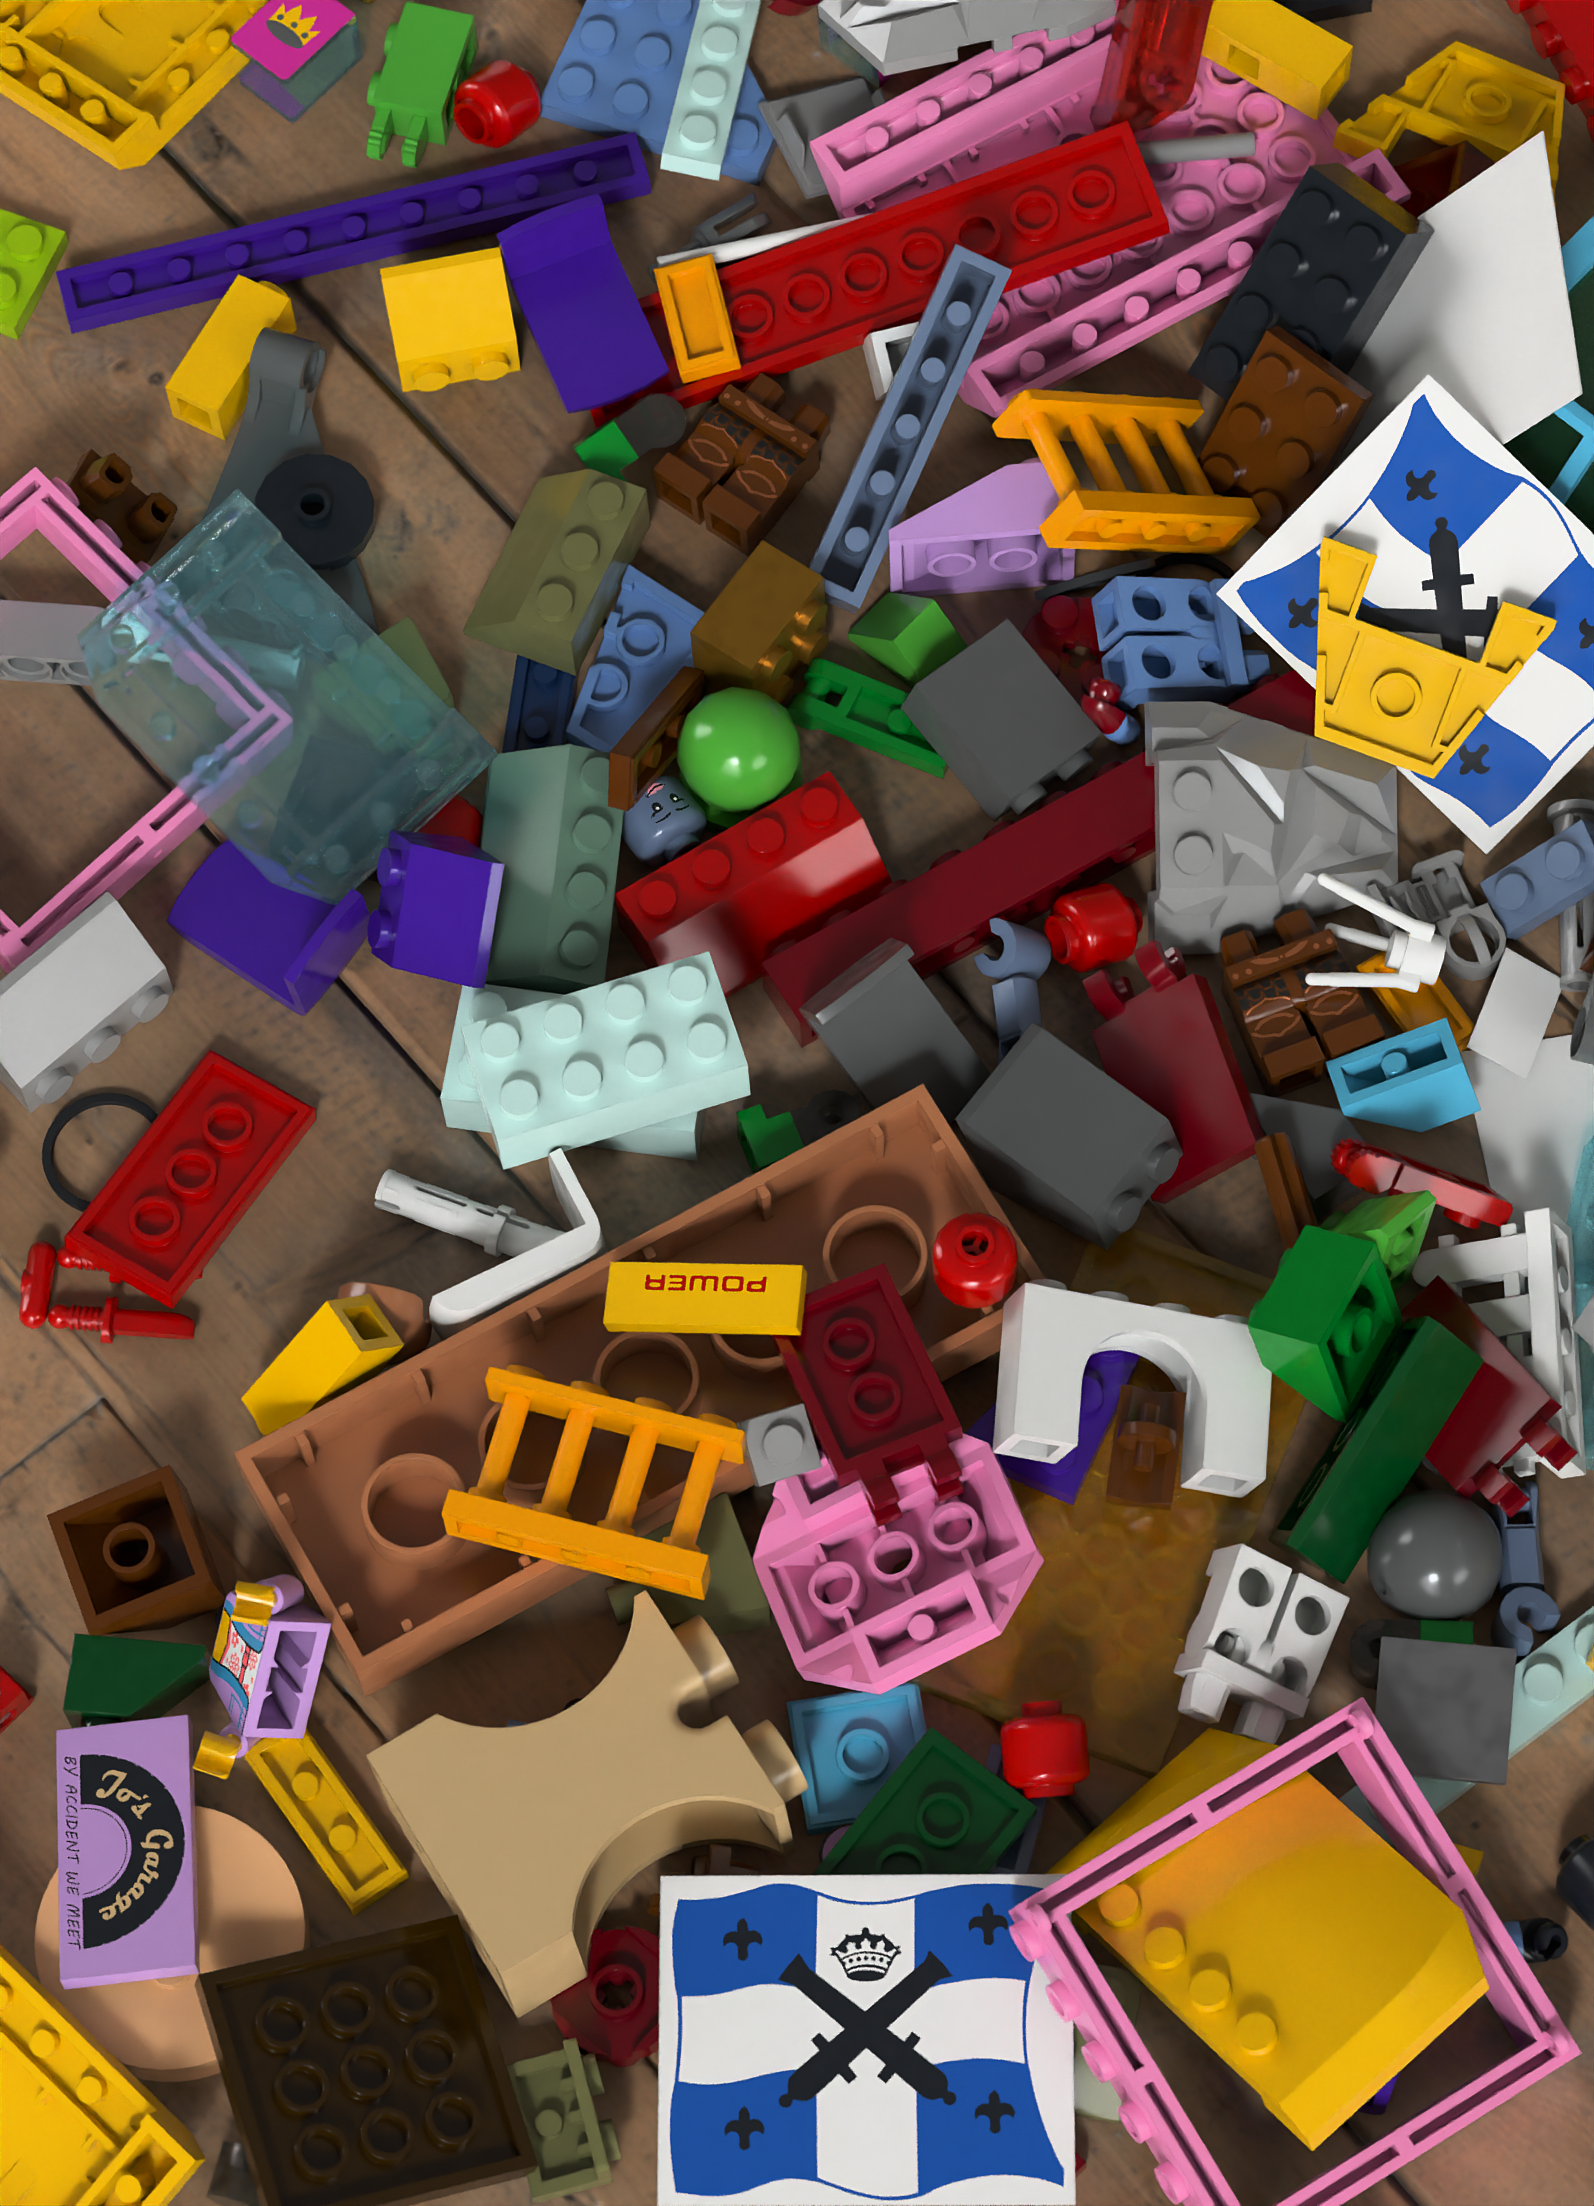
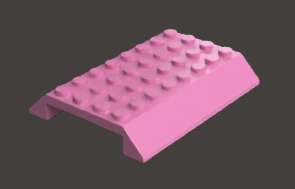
[810,0,1411,418]

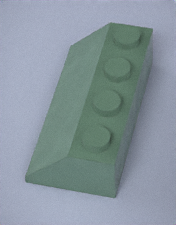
[479,744,624,995]

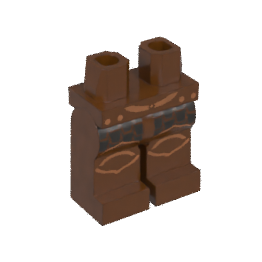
[652,373,830,557]
[1219,908,1385,1098]

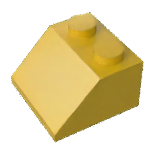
[380,247,521,392]

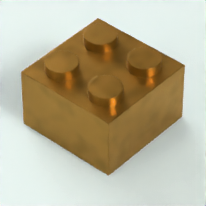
[690,540,829,705]

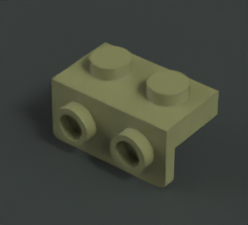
[506,2037,622,2204]

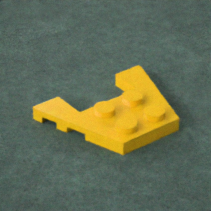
[1332,41,1565,207]
[1314,536,1557,779]

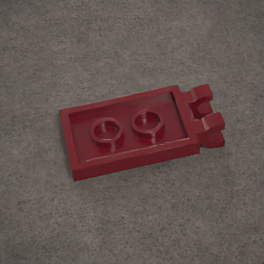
[1083,940,1265,1204]
[770,1263,964,1527]
[1394,1275,1578,1518]

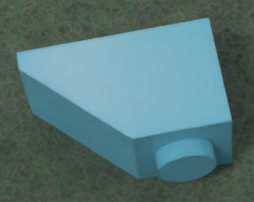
[1326,1017,1481,1132]

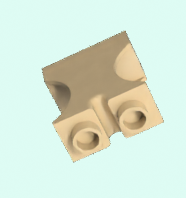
[366,1590,808,2018]

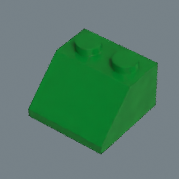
[1248,1225,1404,1423]

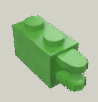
[366,1,479,168]

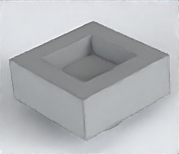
[736,1403,822,1487]

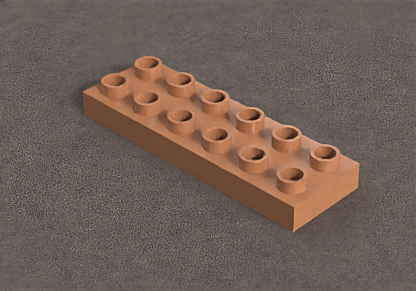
[234,1084,1045,1697]

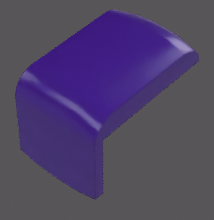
[497,193,669,414]
[166,834,370,1016]

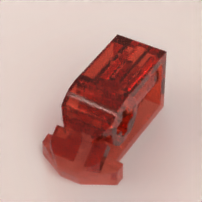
[1089,0,1213,134]

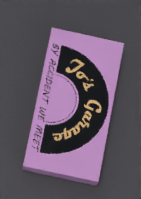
[56,1715,200,1990]

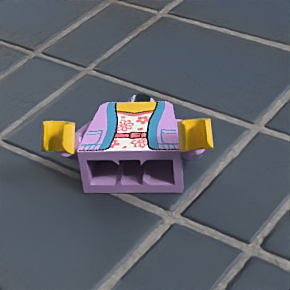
[192,1574,332,1780]

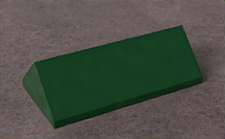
[1268,1316,1484,1584]

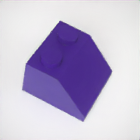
[367,830,504,989]

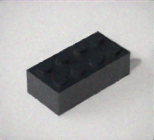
[1188,163,1434,402]

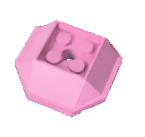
[752,1433,1044,1695]

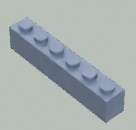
[808,244,1012,614]

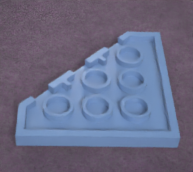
[540,0,777,186]

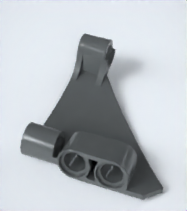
[161,327,380,667]

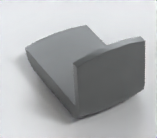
[799,937,991,1124]

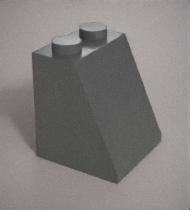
[955,1023,1183,1251]

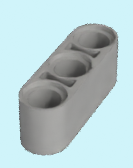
[0,600,122,686]

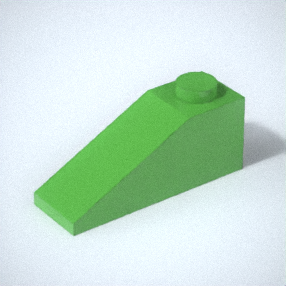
[1319,1190,1437,1293]

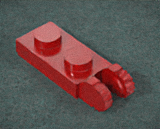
[1329,1137,1514,1229]

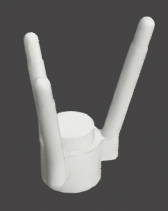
[1305,873,1447,993]

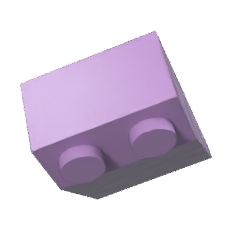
[888,457,1075,597]

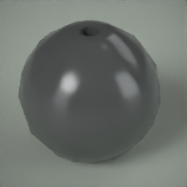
[1366,1488,1504,1624]

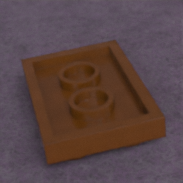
[1198,325,1374,539]

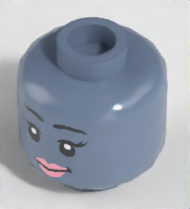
[621,775,707,867]

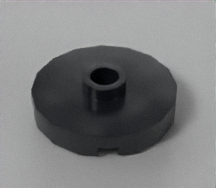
[253,454,376,573]

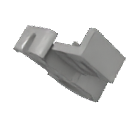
[1366,850,1506,981]

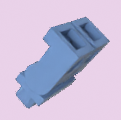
[1091,576,1271,710]

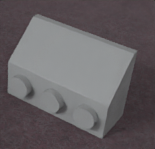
[0,891,174,1113]

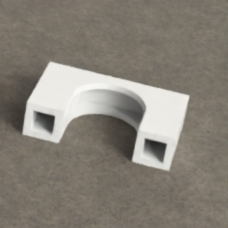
[992,1279,1272,1498]

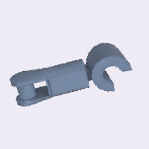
[974,918,1052,1065]
[1490,1480,1560,1663]

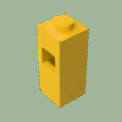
[1195,0,1353,121]
[165,274,297,441]
[241,1294,404,1436]

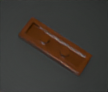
[608,666,705,811]

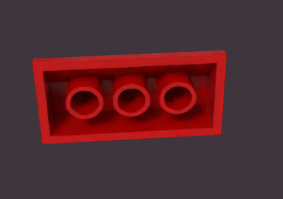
[614,771,892,998]

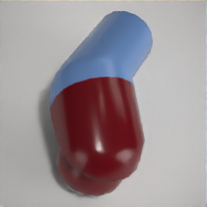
[1081,676,1141,746]

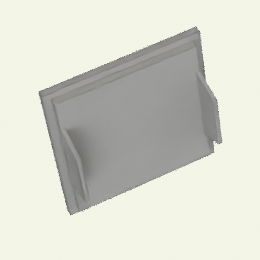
[758,76,887,199]

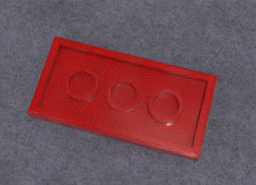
[64,1049,316,1309]

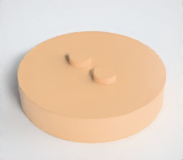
[34,1806,311,2082]

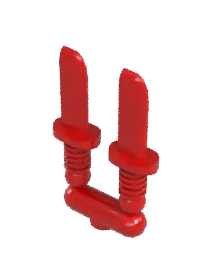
[19,1240,203,1344]

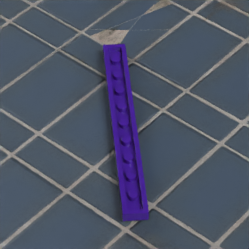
[56,132,651,334]

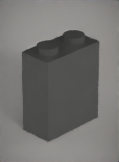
[900,619,1102,823]

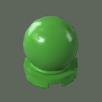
[677,687,802,834]

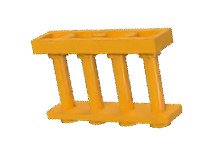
[992,388,1261,555]
[442,1365,747,1600]

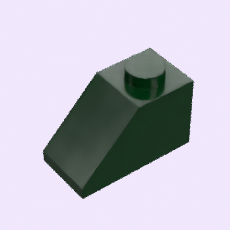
[63,1633,211,1728]

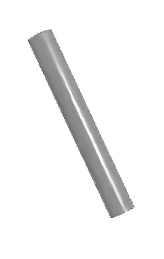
[1137,132,1255,165]

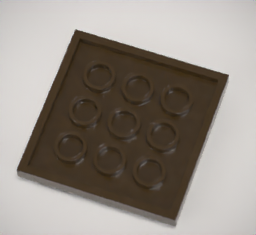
[195,1914,538,2206]

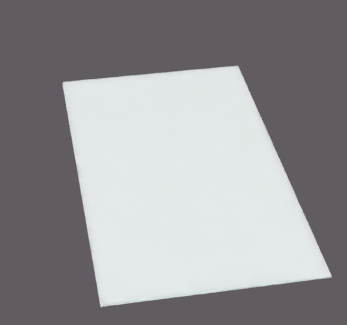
[1467,947,1562,1080]

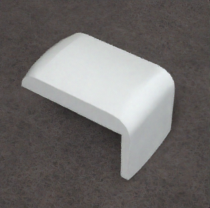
[429,1148,607,1341]

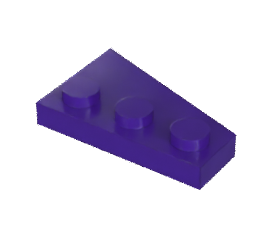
[965,1350,1142,1505]

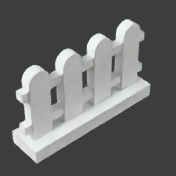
[1412,1207,1586,1479]

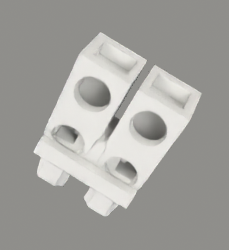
[1173,1544,1350,1744]

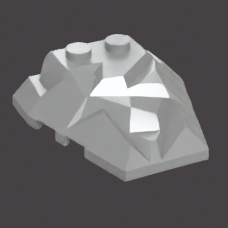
[818,0,1116,76]
[1144,701,1398,955]

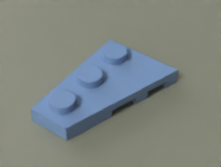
[566,564,705,753]

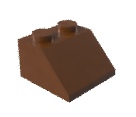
[47,1465,226,1636]

